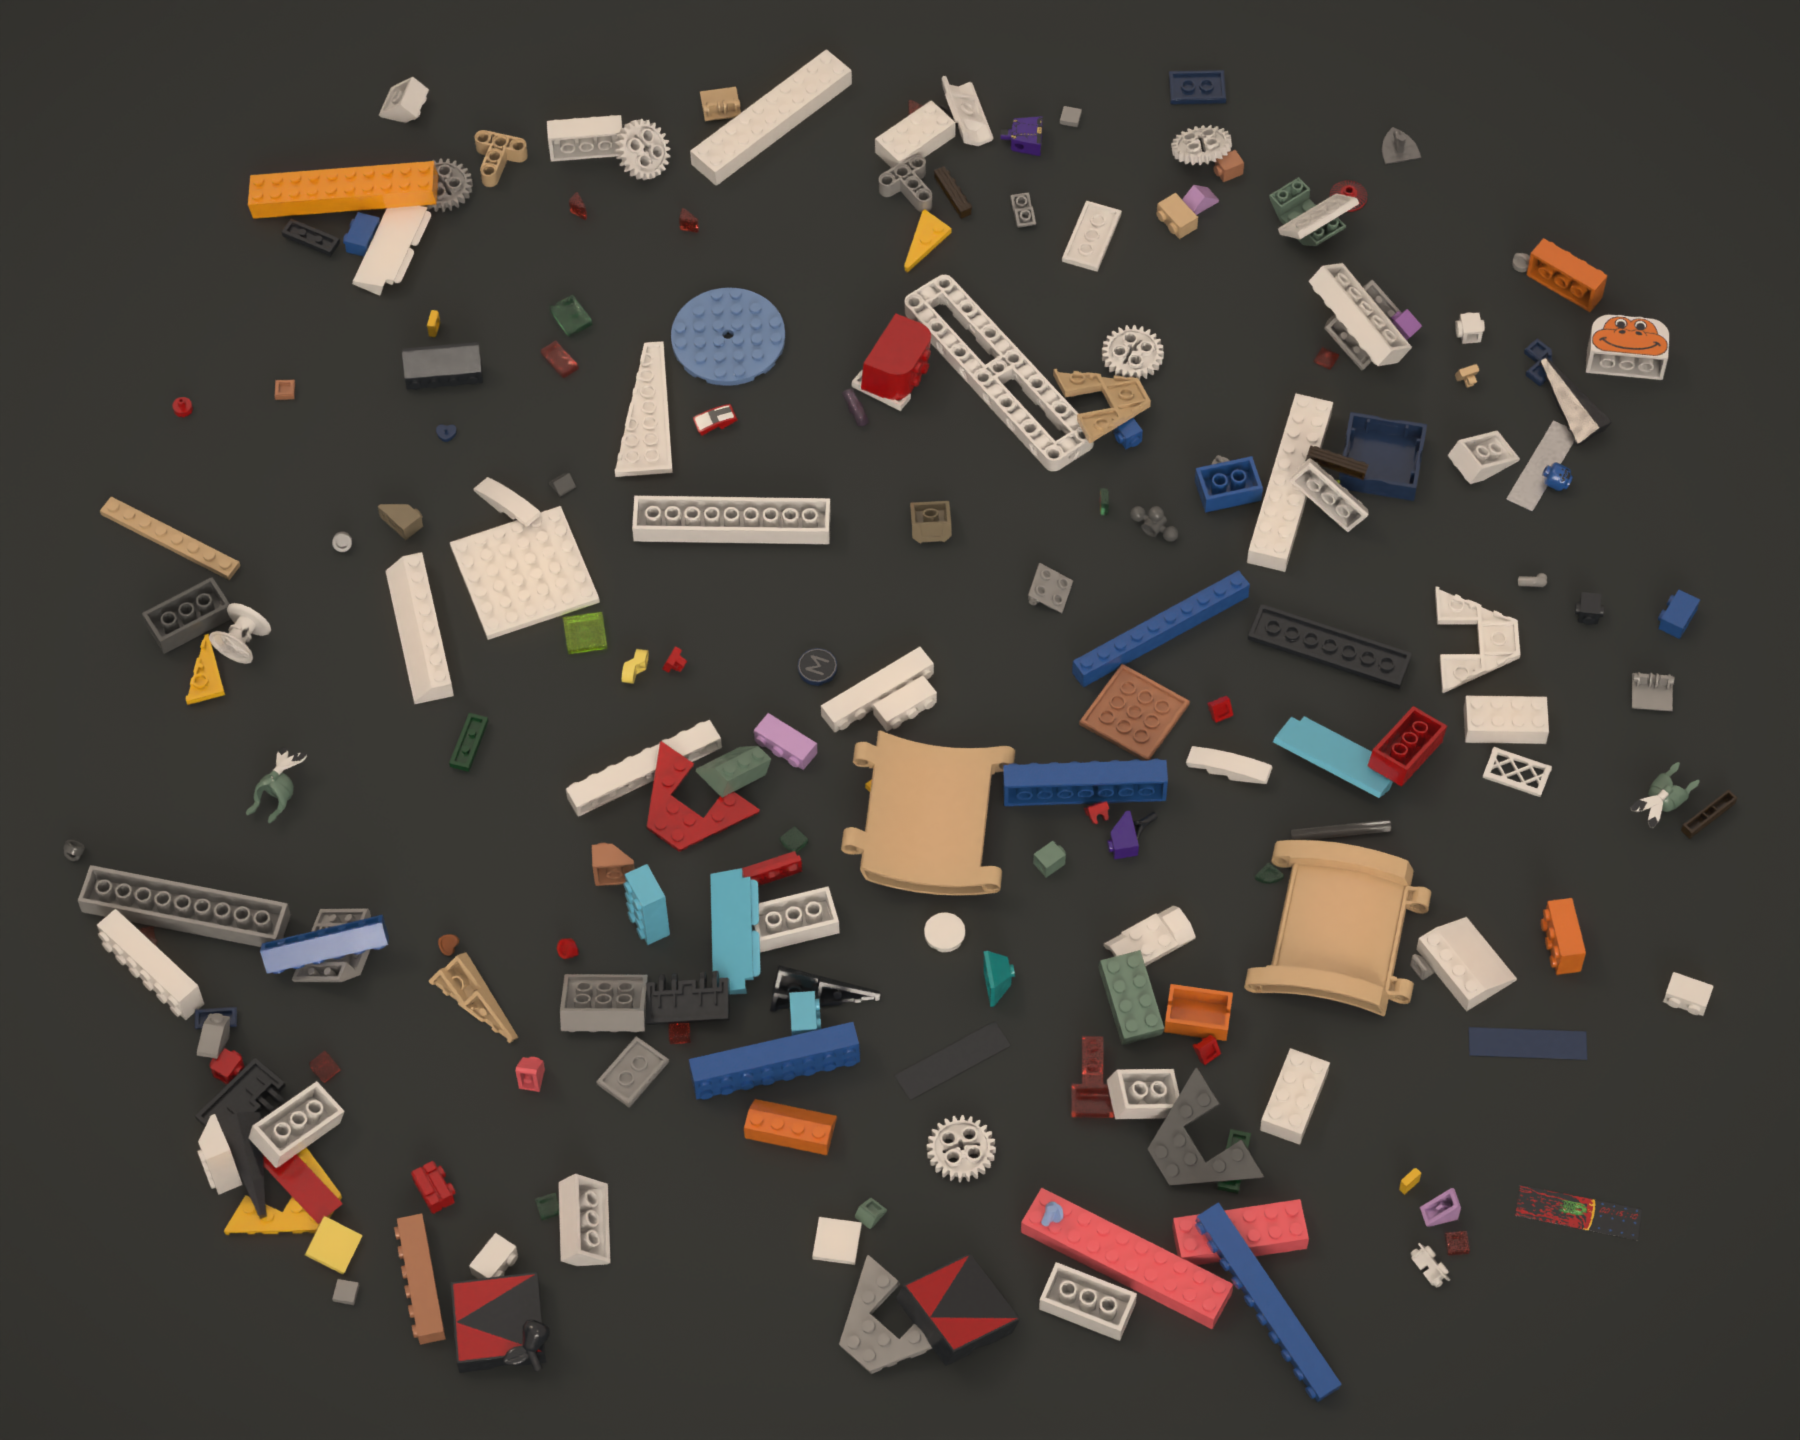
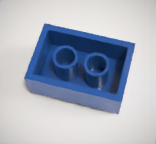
[1195,456,1263,513]

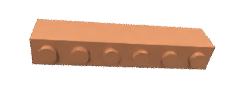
[394,1213,446,1345]

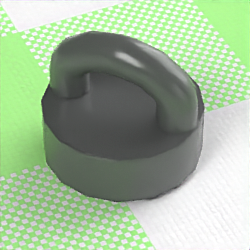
[63,840,85,862]

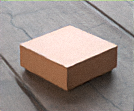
[275,380,296,400]

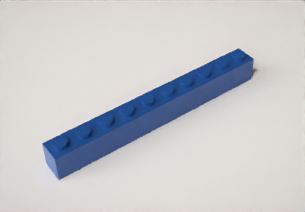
[1072,570,1250,687]
[1195,1202,1342,1402]

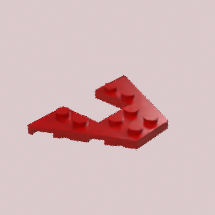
[646,741,760,852]

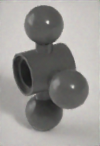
[1130,506,1178,542]

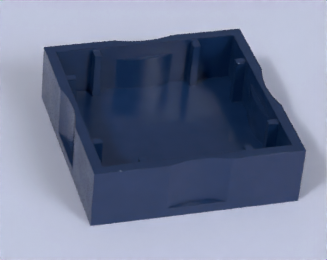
[1338,412,1427,501]

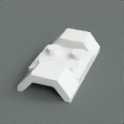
[942,76,994,146]
[1104,906,1196,966]

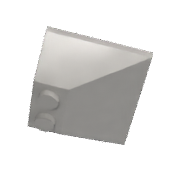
[1324,280,1402,370]
[292,909,371,982]

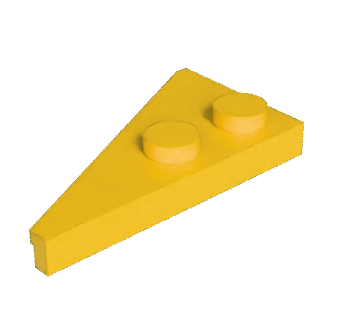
[904,209,951,273]
[186,634,225,705]

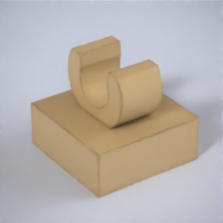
[1455,364,1479,388]

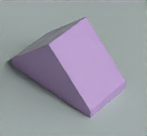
[1182,185,1219,215]
[1420,1188,1461,1227]

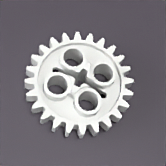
[615,119,670,180]
[1171,125,1232,165]
[1102,325,1164,380]
[927,1115,996,1182]

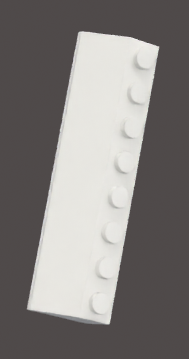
[386,552,454,704]

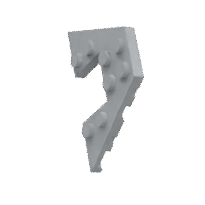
[839,1255,932,1374]

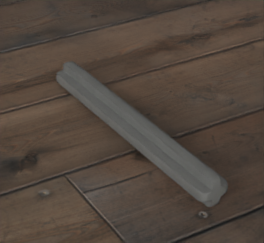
[1291,820,1392,840]

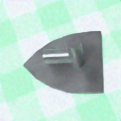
[1382,127,1421,165]

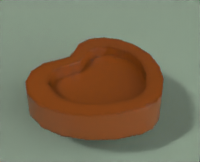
[438,934,459,956]

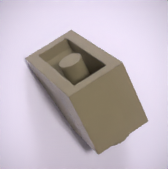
[378,504,423,540]

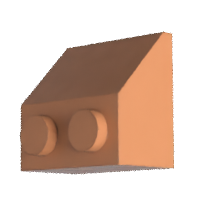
[592,843,635,886]

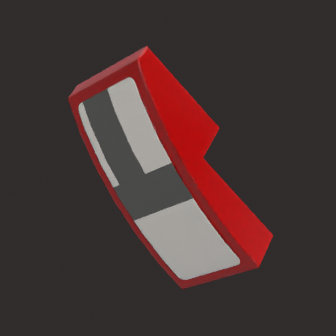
[693,404,738,436]

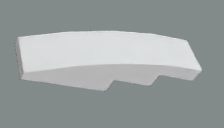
[474,477,540,527]
[1186,746,1273,784]

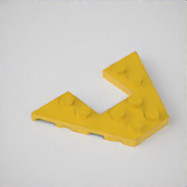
[224,1147,342,1235]

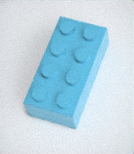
[623,864,670,945]

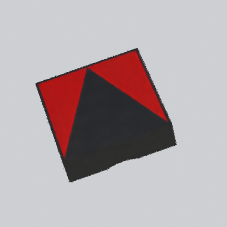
[896,1253,1020,1366]
[451,1272,546,1373]

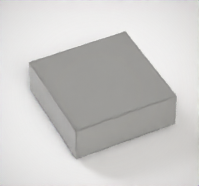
[1060,106,1082,127]
[332,1279,359,1305]

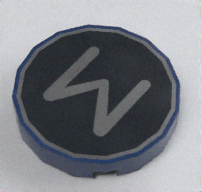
[797,648,837,686]

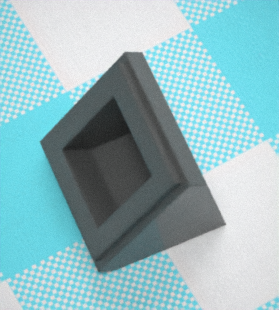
[549,473,576,497]

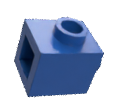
[1114,418,1143,449]

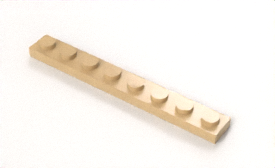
[100,497,240,580]

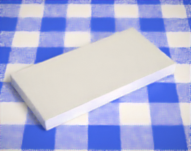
[1278,193,1359,239]
[1062,201,1122,272]

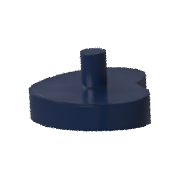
[436,424,457,442]

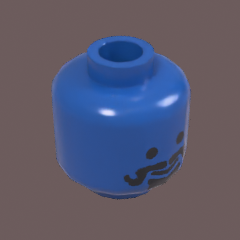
[1542,462,1573,491]

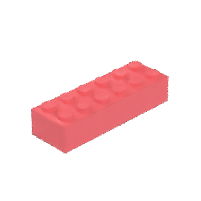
[1172,1199,1309,1265]

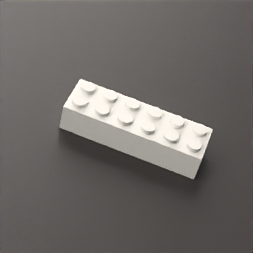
[1309,263,1412,366]
[97,909,204,1020]

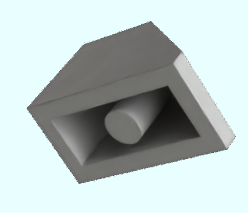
[197,1013,230,1059]

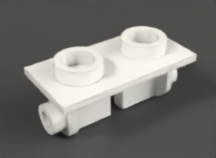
[1410,1243,1450,1288]

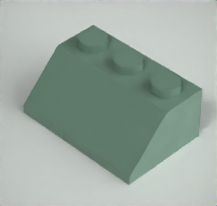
[696,746,771,797]

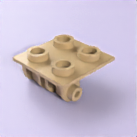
[700,87,741,121]

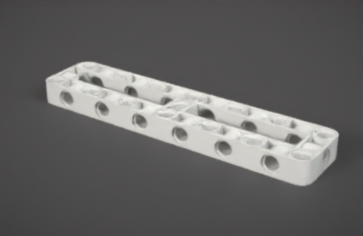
[905,275,1094,471]

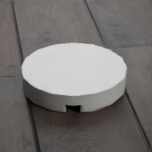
[924,912,965,952]

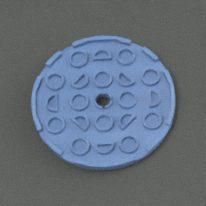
[671,288,785,386]

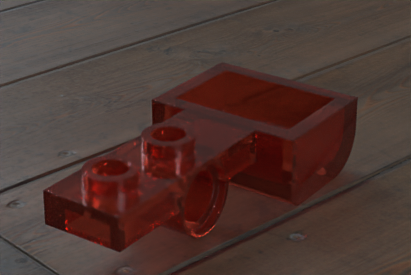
[1071,1036,1114,1118]

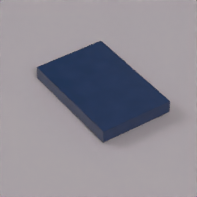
[1169,70,1226,104]

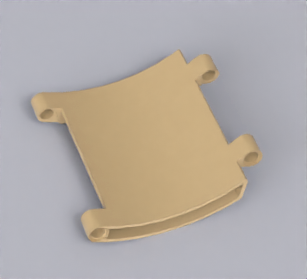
[841,730,1015,895]
[1244,840,1431,1017]

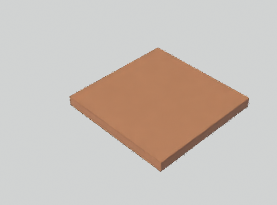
[1079,664,1190,761]

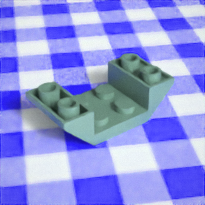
[1269,177,1346,246]

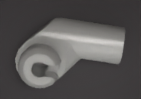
[1518,573,1547,587]

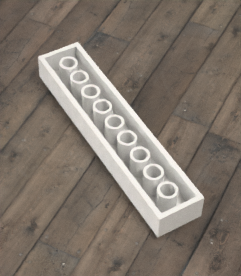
[690,49,852,186]
[1247,394,1333,572]
[632,496,831,544]

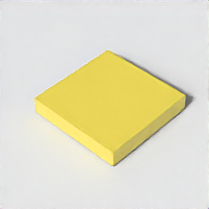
[305,1216,363,1274]

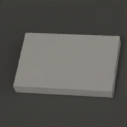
[596,1036,669,1108]

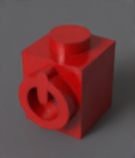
[210,1048,245,1084]

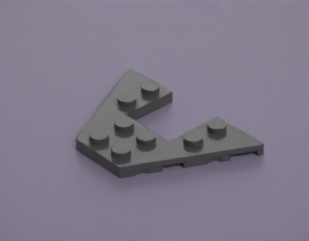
[1148,1068,1265,1186]

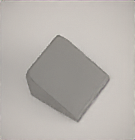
[1410,954,1434,980]

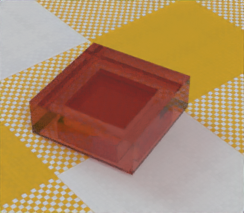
[1445,1231,1470,1255]

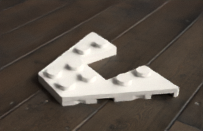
[1435,587,1520,693]

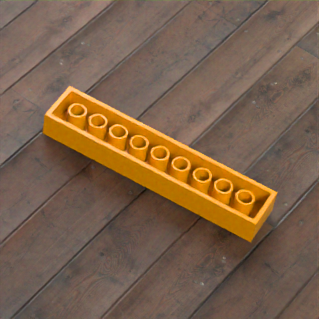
[248,161,438,219]

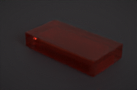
[541,341,579,378]

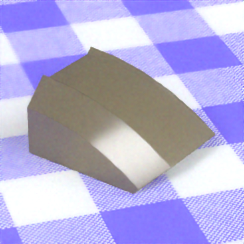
[910,501,952,544]

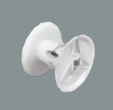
[209,603,271,664]

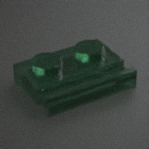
[549,295,593,337]

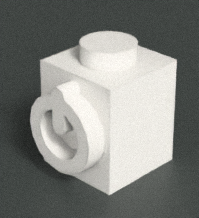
[1455,312,1485,344]

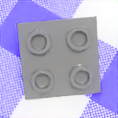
[1028,563,1073,614]
[1632,672,1674,711]

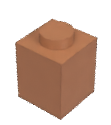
[1214,150,1244,182]

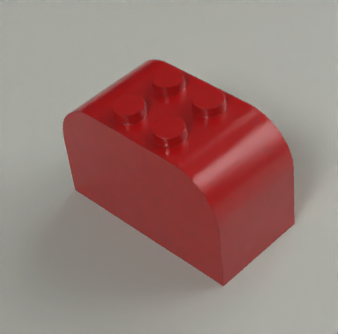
[861,314,931,400]

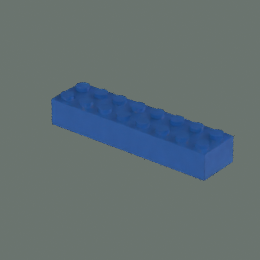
[1003,759,1168,806]
[689,1022,860,1100]

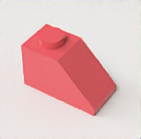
[515,1057,545,1092]

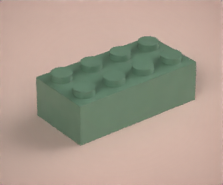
[1098,950,1164,1045]

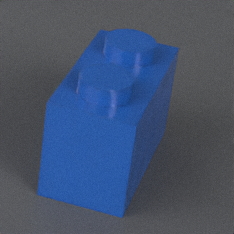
[343,212,380,257]
[1658,590,1700,639]

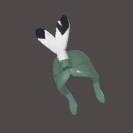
[246,747,307,823]
[1631,762,1700,828]

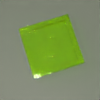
[563,612,608,654]

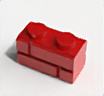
[411,1161,456,1214]

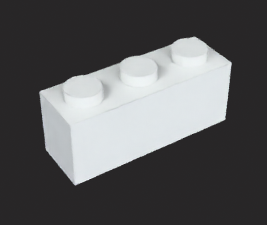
[873,676,937,731]

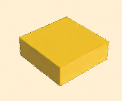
[427,310,440,337]
[1399,1168,1421,1195]

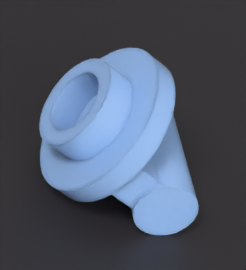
[1041,1202,1063,1226]

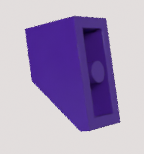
[1107,811,1139,859]

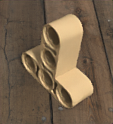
[474,130,528,187]

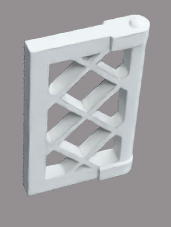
[1483,747,1552,797]

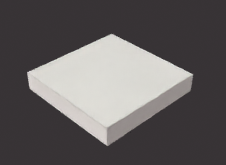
[812,1217,862,1265]

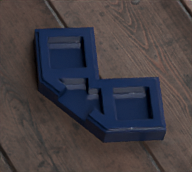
[1524,338,1552,386]

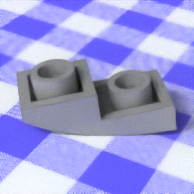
[1010,192,1036,228]

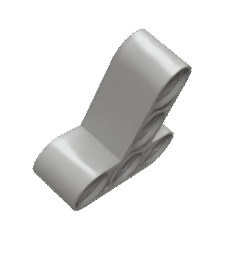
[879,155,932,212]

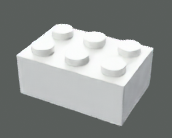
[1107,1069,1179,1119]

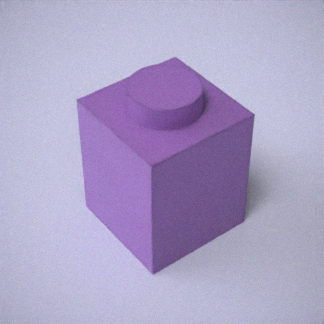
[1391,309,1422,340]

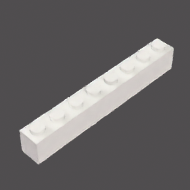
[566,720,722,817]

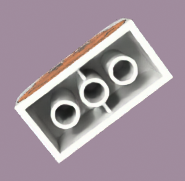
[1586,315,1669,380]

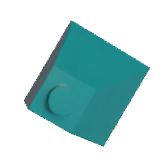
[983,951,1015,1007]

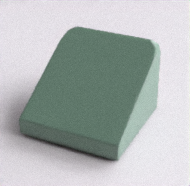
[855,1198,887,1229]

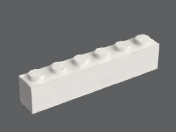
[821,647,934,732]

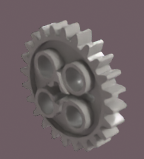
[424,158,473,212]

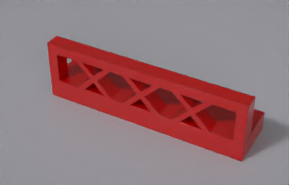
[742,851,802,886]

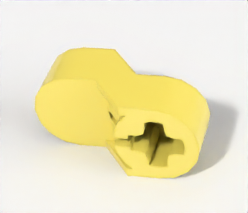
[621,649,649,684]

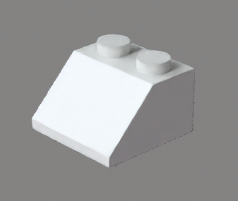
[379,77,429,123]

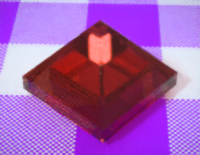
[1314,347,1339,370]

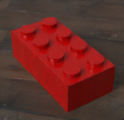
[1368,706,1447,787]

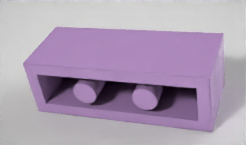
[754,713,817,770]

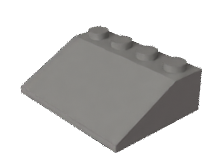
[560,974,648,1032]

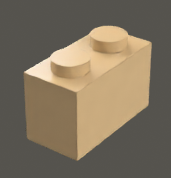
[1156,193,1198,239]

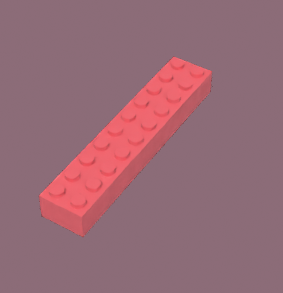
[1021,1188,1233,1329]

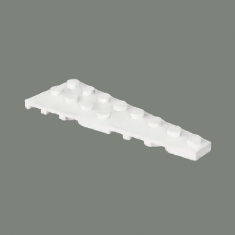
[615,341,673,477]

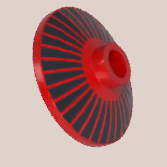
[1330,180,1367,212]

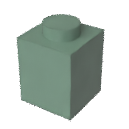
[1033,841,1066,878]

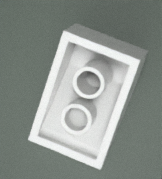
[1448,431,1520,484]

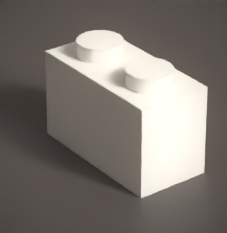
[1663,972,1713,1016]
[469,1233,518,1279]

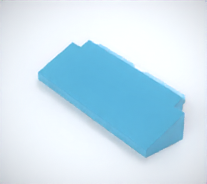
[1273,716,1393,798]
[710,868,761,995]

